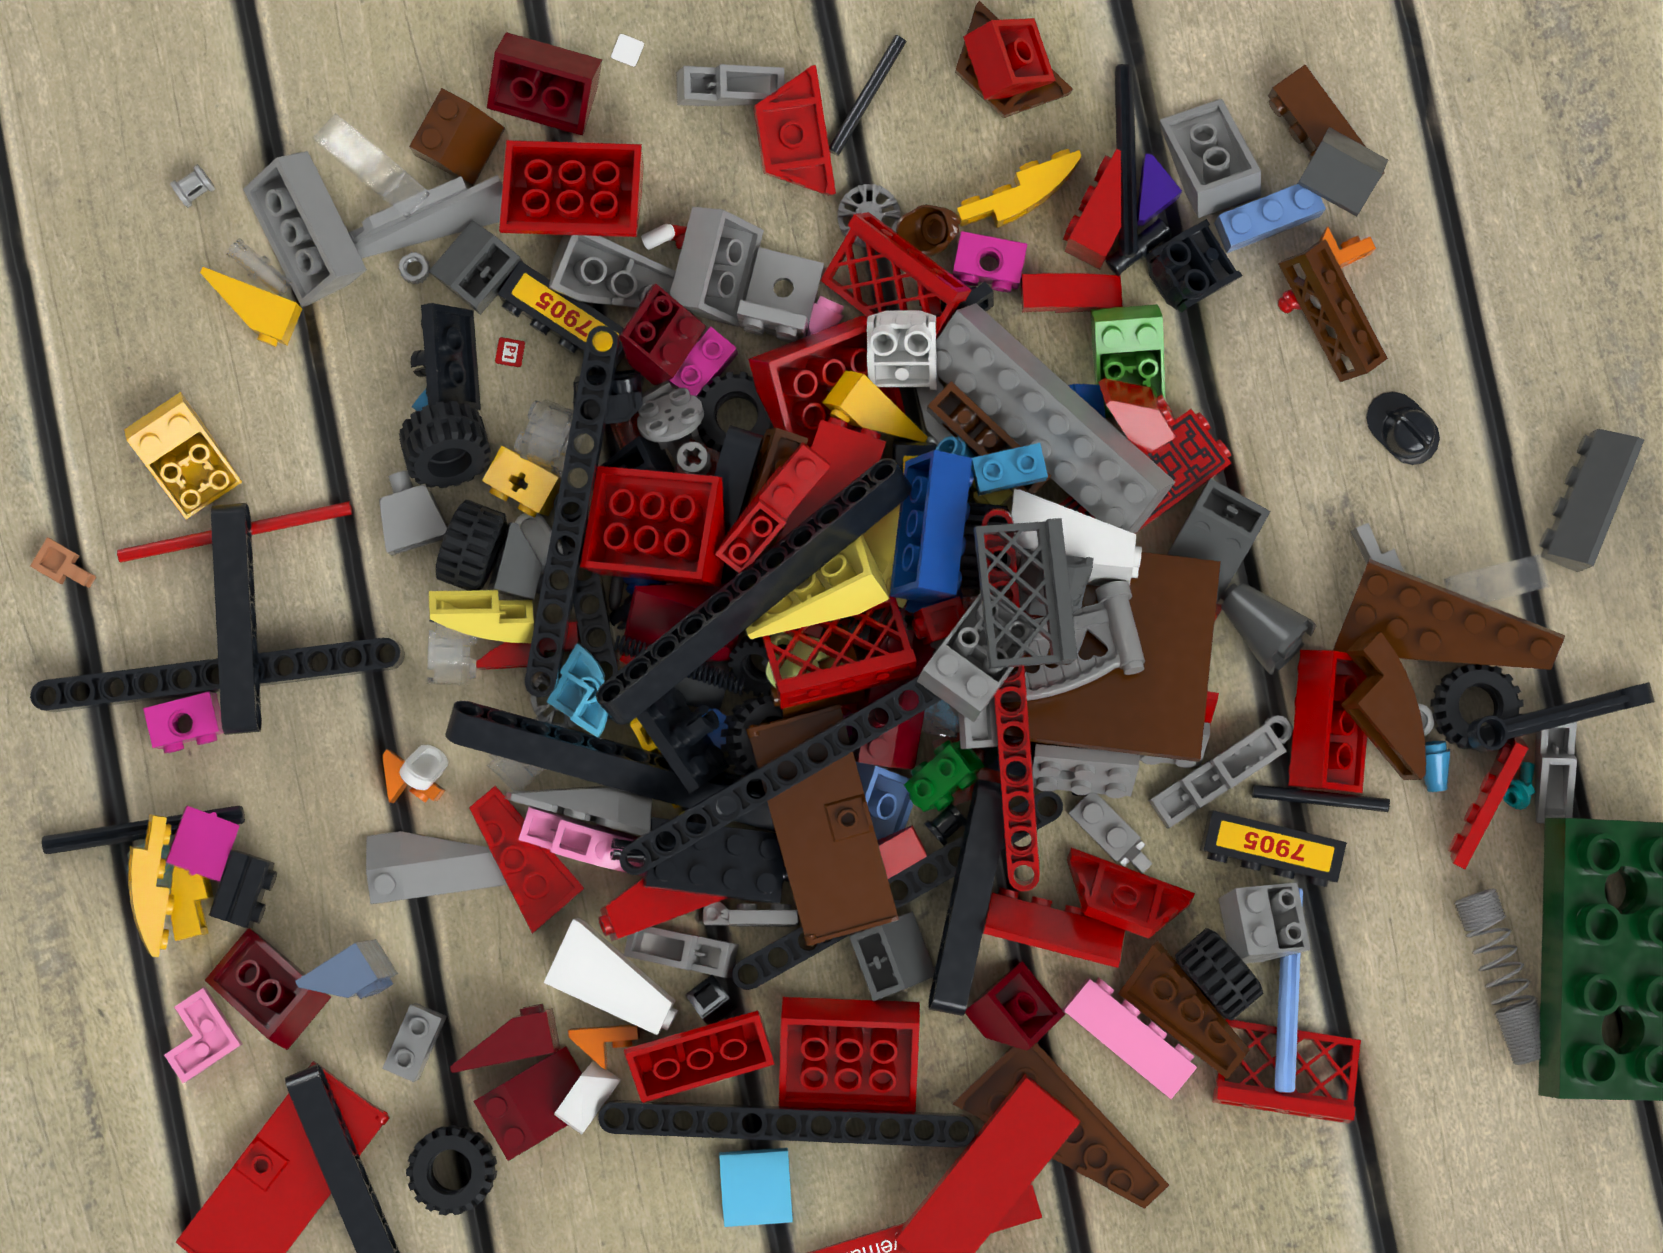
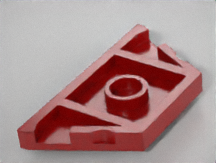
[753,65,836,196]
[1067,847,1195,939]

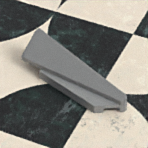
[348,175,503,258]

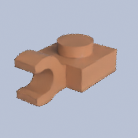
[30,537,96,588]

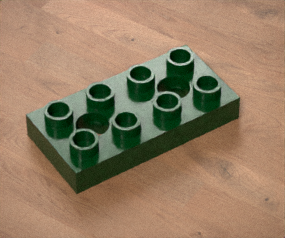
[1538,818,1663,1101]

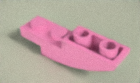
[519,806,645,876]

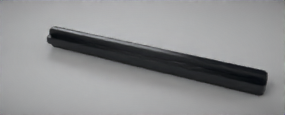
[1115,64,1138,258]
[42,806,245,854]

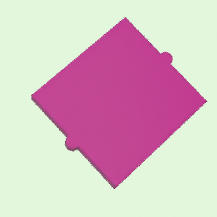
[166,806,240,882]

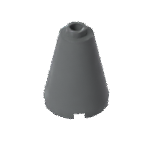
[1221,583,1316,675]

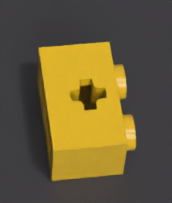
[482,445,561,518]

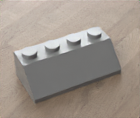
[243,151,367,307]

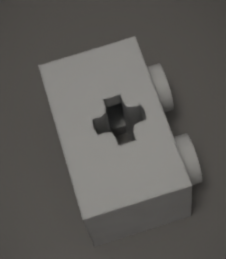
[382,1003,447,1082]

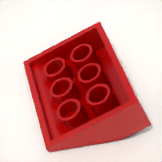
[499,140,644,237]
[748,316,906,448]
[580,466,725,587]
[779,997,920,1112]

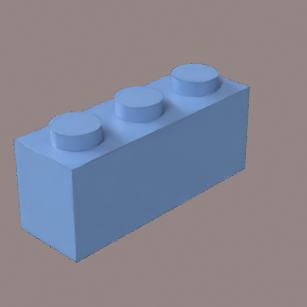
[1214,184,1326,253]

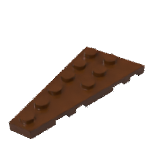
[952,1043,1169,1209]

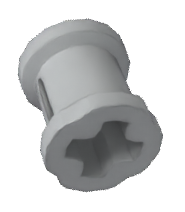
[170,164,215,208]
[677,442,712,475]

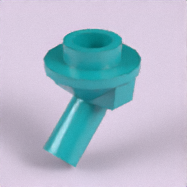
[1503,762,1535,810]

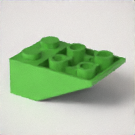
[1091,304,1166,418]

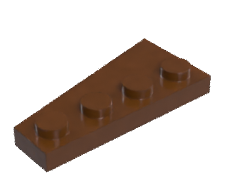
[1118,940,1250,1079]

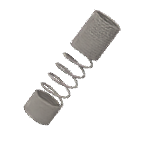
[1454,889,1541,1065]

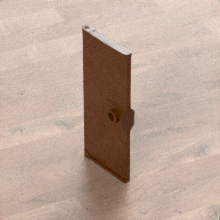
[746,703,899,946]

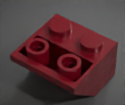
[619,284,707,386]

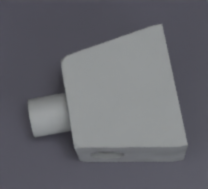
[379,471,448,556]

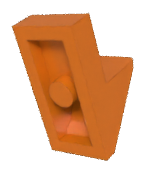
[1319,226,1376,268]
[382,749,446,803]
[568,1024,640,1070]

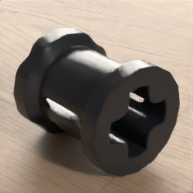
[924,803,967,846]

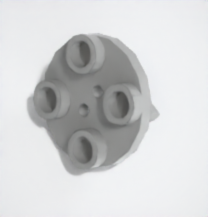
[637,388,704,450]

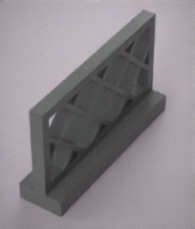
[974,518,1078,669]

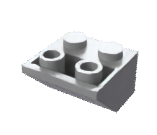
[1218,882,1311,964]

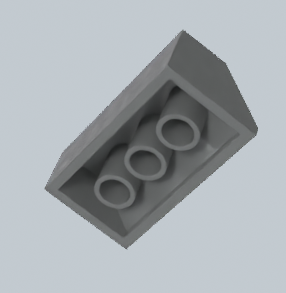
[1539,429,1644,572]

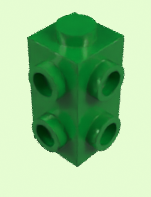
[904,740,985,812]

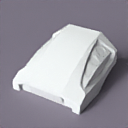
[867,310,937,390]

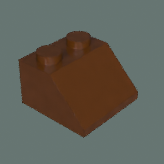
[409,88,505,186]

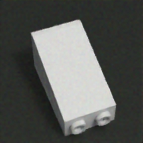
[1006,489,1142,586]
[544,918,678,1035]

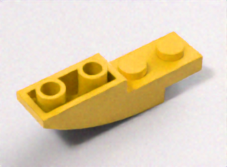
[956,149,1082,228]
[128,814,174,957]

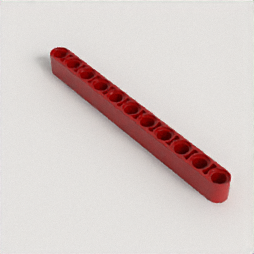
[982,508,1040,892]

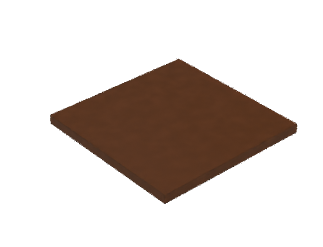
[1003,552,1221,762]

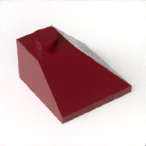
[965,961,1065,1051]

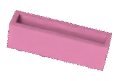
[1062,977,1197,1099]

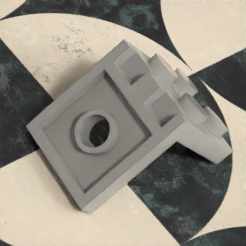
[737,247,824,343]

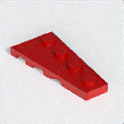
[1448,736,1529,869]
[469,785,584,934]

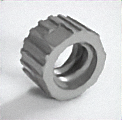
[398,252,430,284]
[1261,715,1293,744]

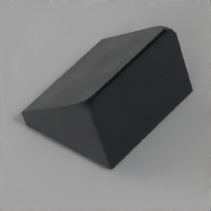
[685,975,737,1025]

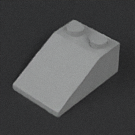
[1160,99,1261,218]

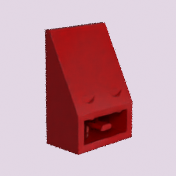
[1063,149,1121,270]

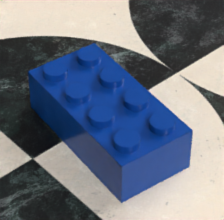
[889,450,974,604]

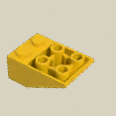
[124,392,242,520]

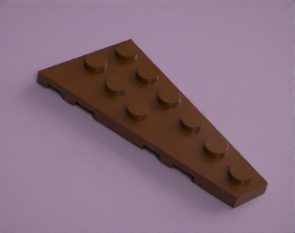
[1333,559,1565,670]

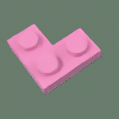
[164,987,242,1083]

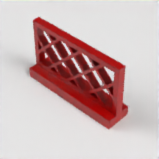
[820,212,972,340]
[762,596,917,709]
[1212,1019,1361,1124]

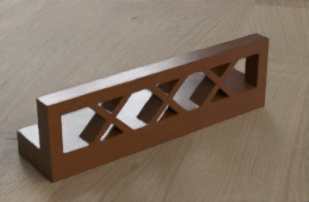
[1278,239,1388,382]
[739,428,808,559]

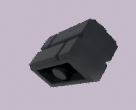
[209,850,277,928]

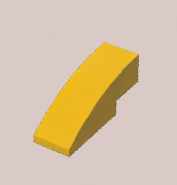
[171,866,214,941]

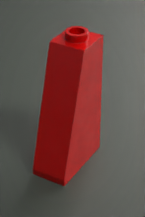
[598,876,727,941]

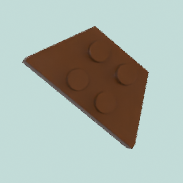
[955,1,1073,118]

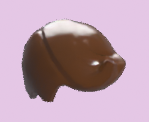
[896,204,961,257]

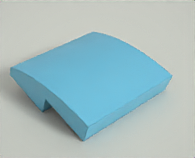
[719,1148,793,1227]

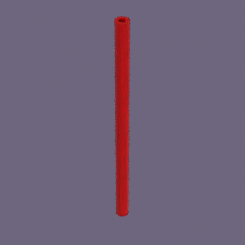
[117,501,353,563]

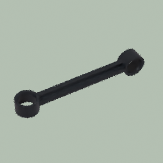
[1467,682,1655,752]

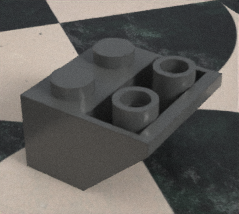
[429,220,523,315]
[849,911,935,1001]

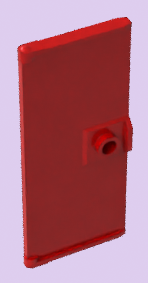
[176,1061,390,1253]

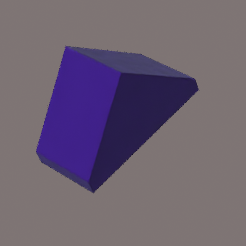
[1137,154,1182,227]

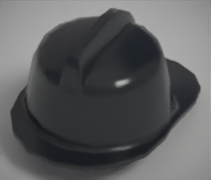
[1366,392,1440,465]

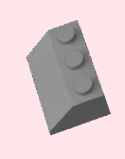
[670,207,764,327]

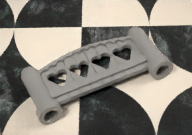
[930,581,1145,717]

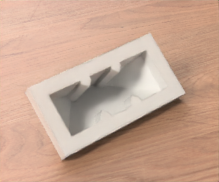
[554,1060,621,1135]

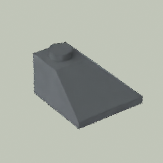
[488,522,544,600]

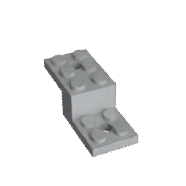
[1032,722,1210,798]

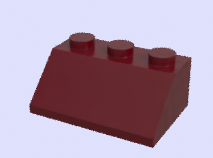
[487,32,603,136]

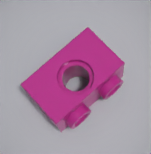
[953,231,1027,292]
[668,327,738,397]
[143,691,224,754]

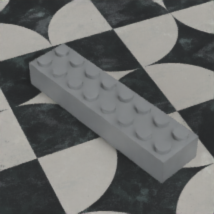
[936,303,1175,533]

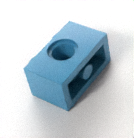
[971,443,1048,496]

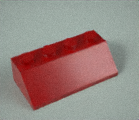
[1289,650,1367,793]
[983,887,1125,968]
[624,1010,775,1103]

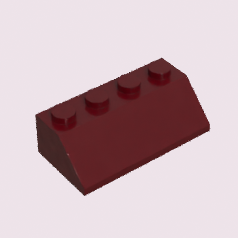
[850,627,936,769]

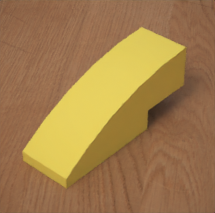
[429,590,534,643]

